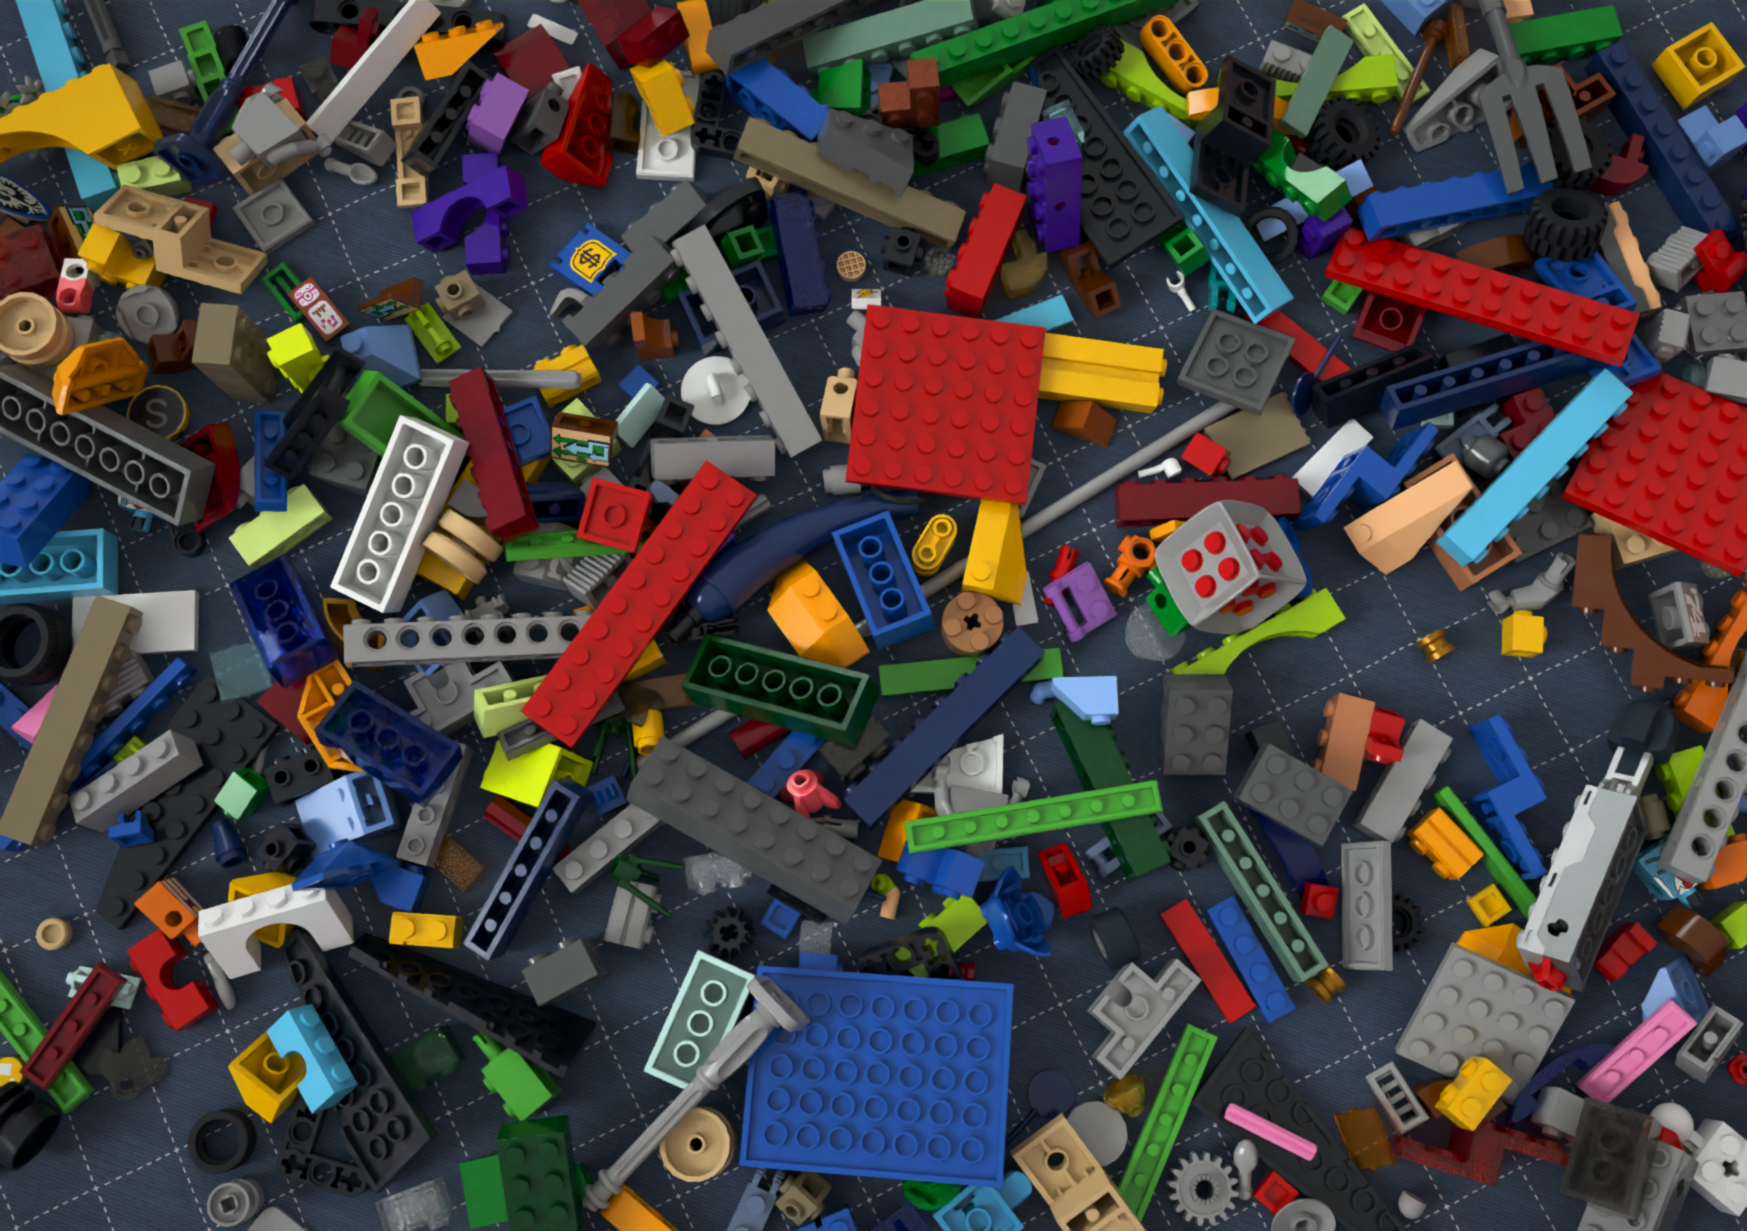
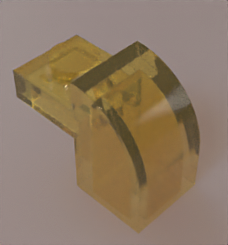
[999,229,1048,302]

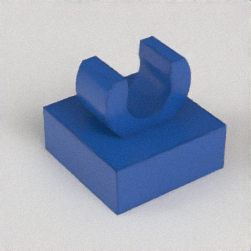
[587,775,628,817]
[109,810,155,848]

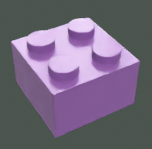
[465,73,529,156]

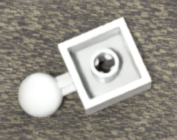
[1649,1102,1747,1217]

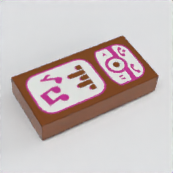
[287,277,350,342]

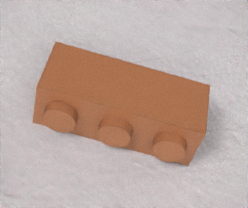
[1311,693,1376,792]

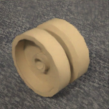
[0,292,74,369]
[422,509,504,584]
[659,1106,737,1182]

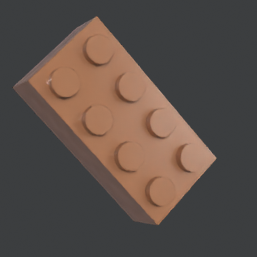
[1396,453,1522,592]

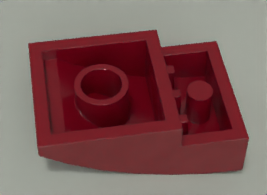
[1351,290,1427,352]
[180,422,240,533]

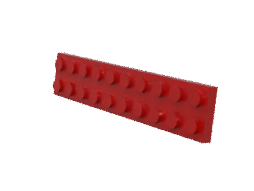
[1324,227,1640,367]
[520,460,757,749]

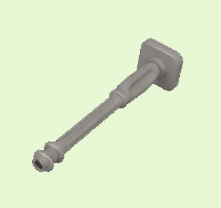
[582,976,810,1212]

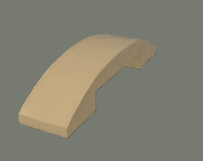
[390,96,429,209]

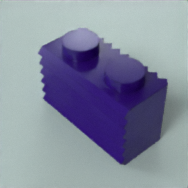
[1296,207,1352,260]

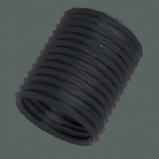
[213,25,248,72]

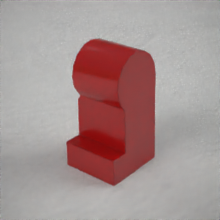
[1593,922,1658,982]

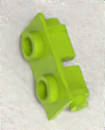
[404,302,462,364]

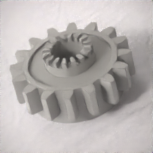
[1166,1151,1239,1226]

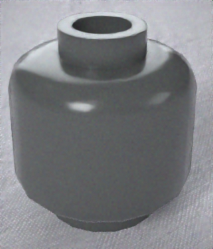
[1462,434,1511,479]

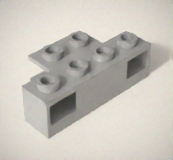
[391,661,515,755]
[1087,958,1201,1080]

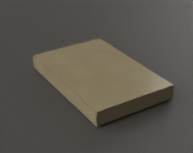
[1203,392,1310,481]

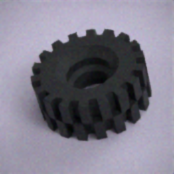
[1304,96,1382,172]
[1531,114,1614,191]

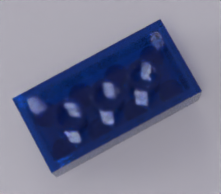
[229,554,341,689]
[314,680,463,808]

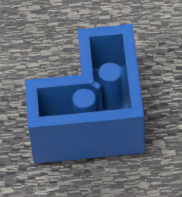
[895,840,985,900]

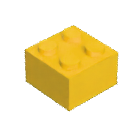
[1651,22,1746,110]

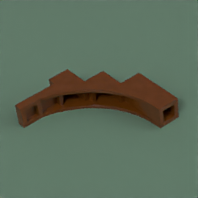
[1572,532,1735,692]

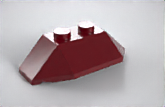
[577,0,651,69]

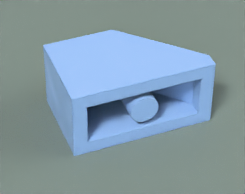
[1050,676,1119,725]

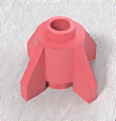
[780,769,841,818]

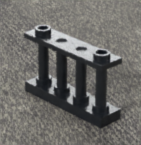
[264,346,365,480]

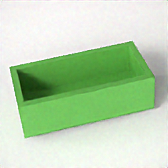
[336,370,466,458]

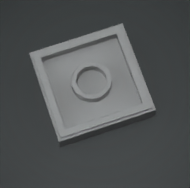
[232,176,315,255]

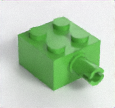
[472,1032,563,1121]

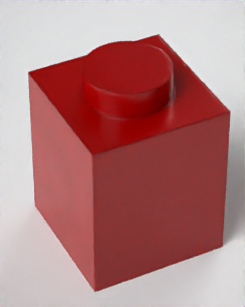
[1180,432,1232,478]

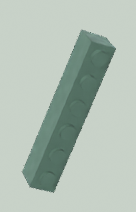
[802,0,979,80]
[1192,801,1329,982]

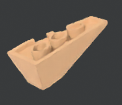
[1344,460,1474,575]

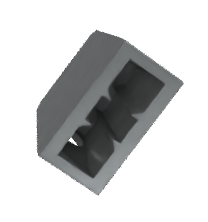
[508,82,569,155]

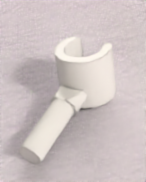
[1166,271,1196,312]
[1138,458,1182,479]

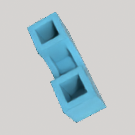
[266,1004,358,1114]

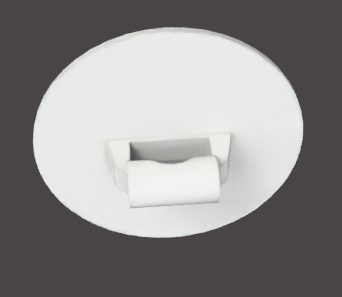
[681,356,750,425]

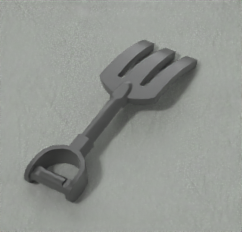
[1454,0,1592,194]

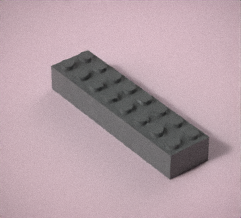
[0,363,216,526]
[626,736,882,925]

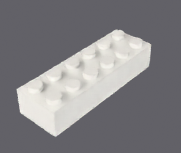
[330,415,470,613]

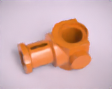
[1103,535,1157,598]

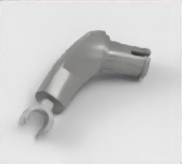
[1487,552,1576,614]

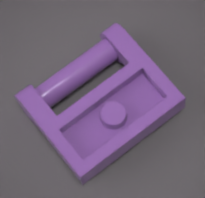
[1043,562,1117,642]

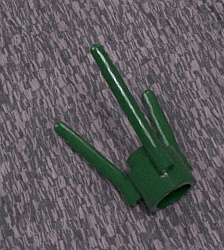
[591,710,637,780]
[609,853,685,918]

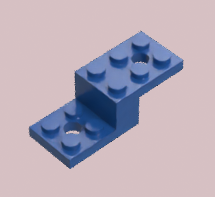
[1534,251,1662,387]
[1292,422,1439,532]
[1466,714,1547,880]

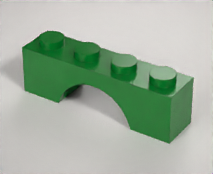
[1249,127,1352,223]

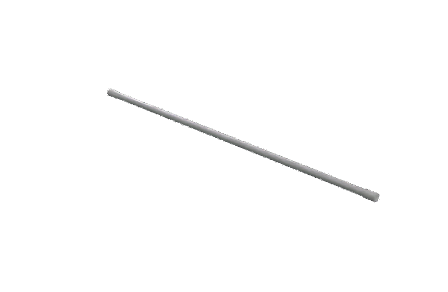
[636,384,1276,770]

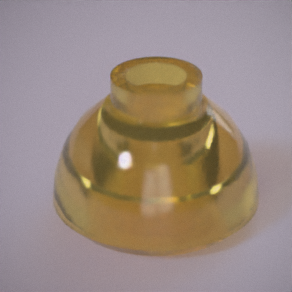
[1103,1073,1146,1118]

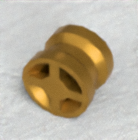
[1416,628,1455,664]
[1305,966,1346,1005]

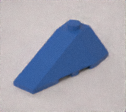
[291,838,402,891]

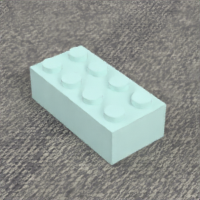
[644,950,756,1089]

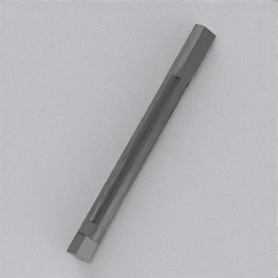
[83,0,130,73]

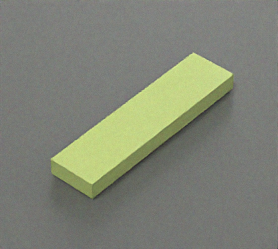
[1342,3,1431,105]

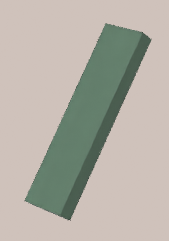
[1278,25,1354,139]

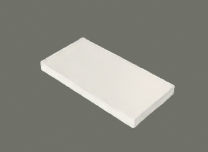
[636,70,702,182]
[71,590,199,655]

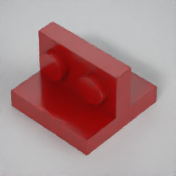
[576,477,655,554]

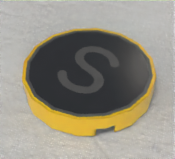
[127,385,190,441]

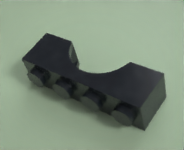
[629,394,695,519]

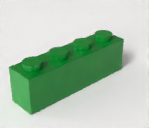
[1509,5,1623,66]
[906,113,990,179]

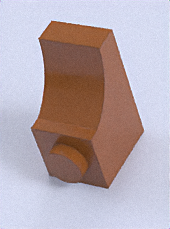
[630,311,679,361]

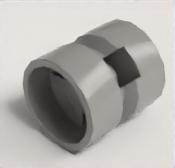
[207,1177,265,1227]

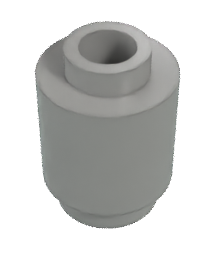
[823,464,866,496]

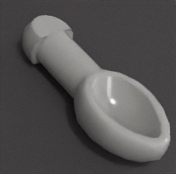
[324,158,378,186]
[203,952,236,1010]
[1234,1139,1258,1200]

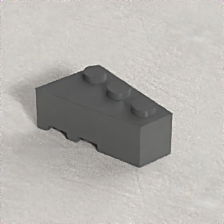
[621,179,724,252]

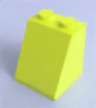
[480,739,593,809]

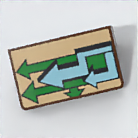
[1282,0,1347,43]
[47,206,95,272]
[358,277,424,321]
[550,412,618,467]

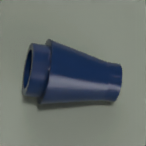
[211,819,247,868]

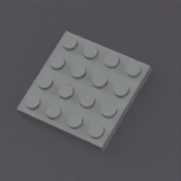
[1395,942,1576,1106]

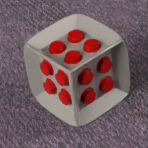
[1155,500,1307,634]

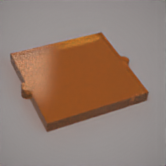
[1333,1107,1397,1171]

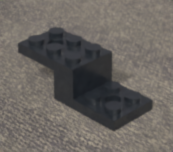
[1189,55,1276,217]

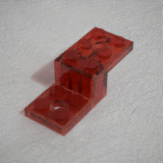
[1381,1120,1572,1187]

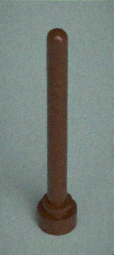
[1389,19,1449,135]

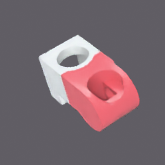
[56,258,101,314]

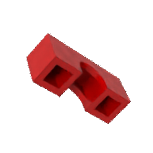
[126,929,220,1031]

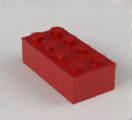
[944,183,1027,319]

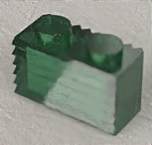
[389,1025,465,1094]

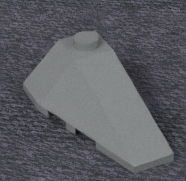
[1402,48,1512,153]

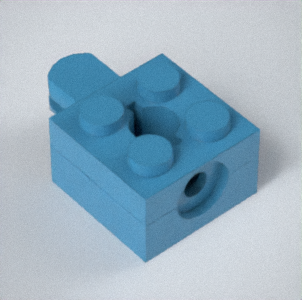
[931,1169,1032,1231]

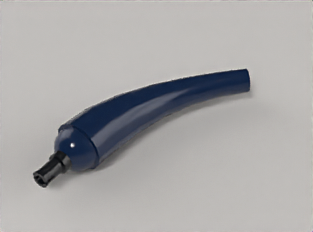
[663,489,920,646]

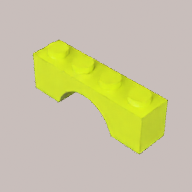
[266,323,349,394]

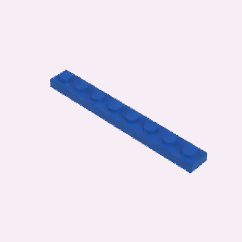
[0,657,198,852]

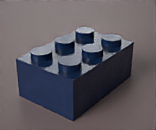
[678,259,785,357]

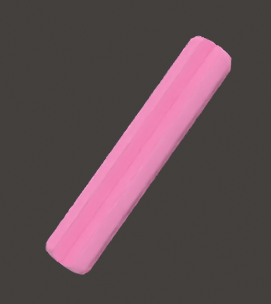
[1224,1103,1317,1161]

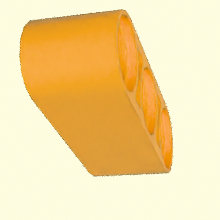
[676,0,721,75]
[1139,15,1208,95]
[598,1184,679,1231]

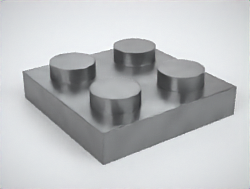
[1680,291,1747,356]

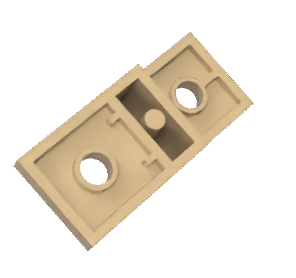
[94,184,268,294]
[1010,1113,1147,1231]

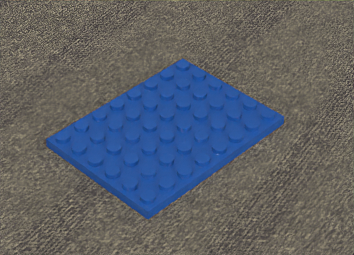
[739,966,1014,1188]

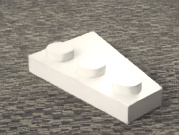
[910,734,1003,794]

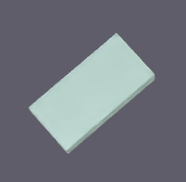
[615,383,665,448]

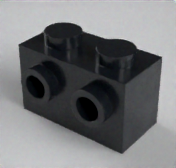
[263,745,341,807]

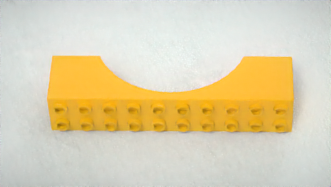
[0,63,164,170]

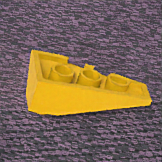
[961,500,1027,606]

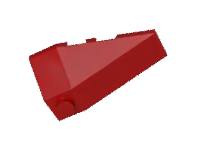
[540,62,612,188]

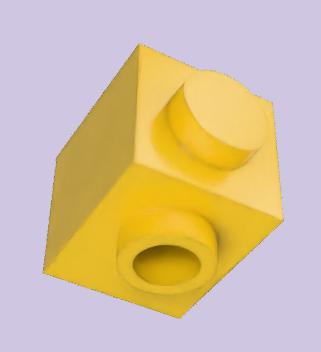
[1501,610,1547,658]

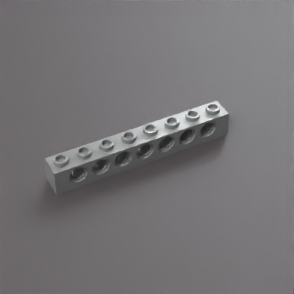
[343,611,593,668]
[1656,652,1747,884]

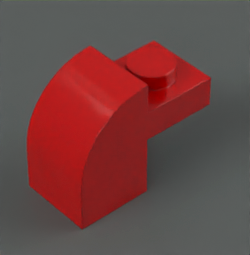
[1693,229,1747,294]
[1363,706,1406,766]

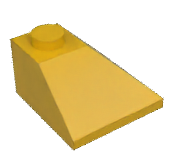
[228,872,297,949]
[228,1032,306,1124]

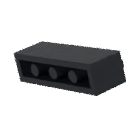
[400,60,492,178]
[1311,342,1435,429]

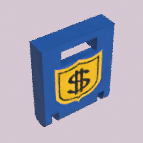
[549,222,631,296]

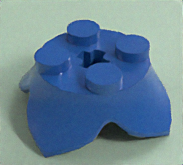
[980,865,1056,957]

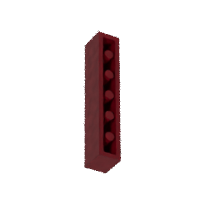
[448,366,540,543]
[1114,475,1301,528]

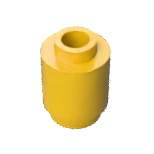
[631,707,665,755]

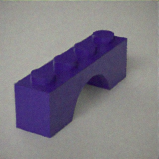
[462,152,511,275]
[411,165,529,253]

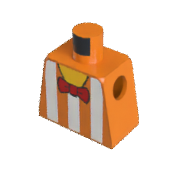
[134,877,204,947]

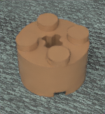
[940,591,1003,657]

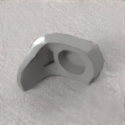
[549,287,592,318]

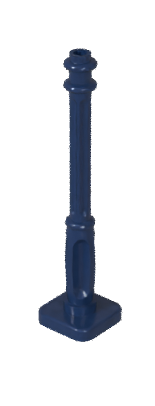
[152,0,300,186]

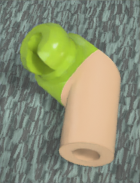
[871,874,900,920]

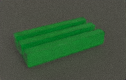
[260,261,305,324]

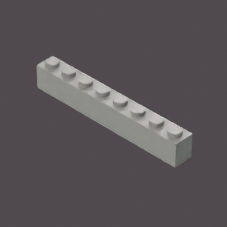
[670,224,822,458]

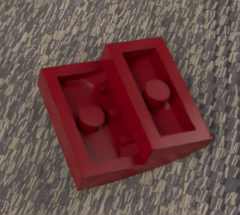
[492,24,570,101]
[256,656,315,745]

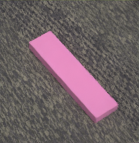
[1576,998,1697,1109]

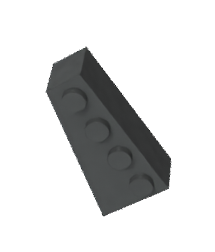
[562,235,683,350]

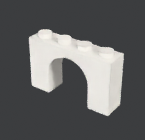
[198,884,354,979]

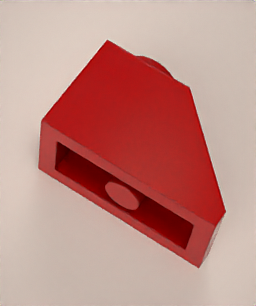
[1037,842,1093,919]

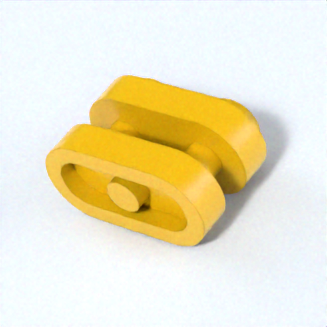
[911,514,957,577]

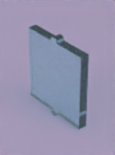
[210,640,273,703]

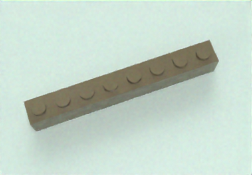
[733,116,966,251]
[0,595,143,847]

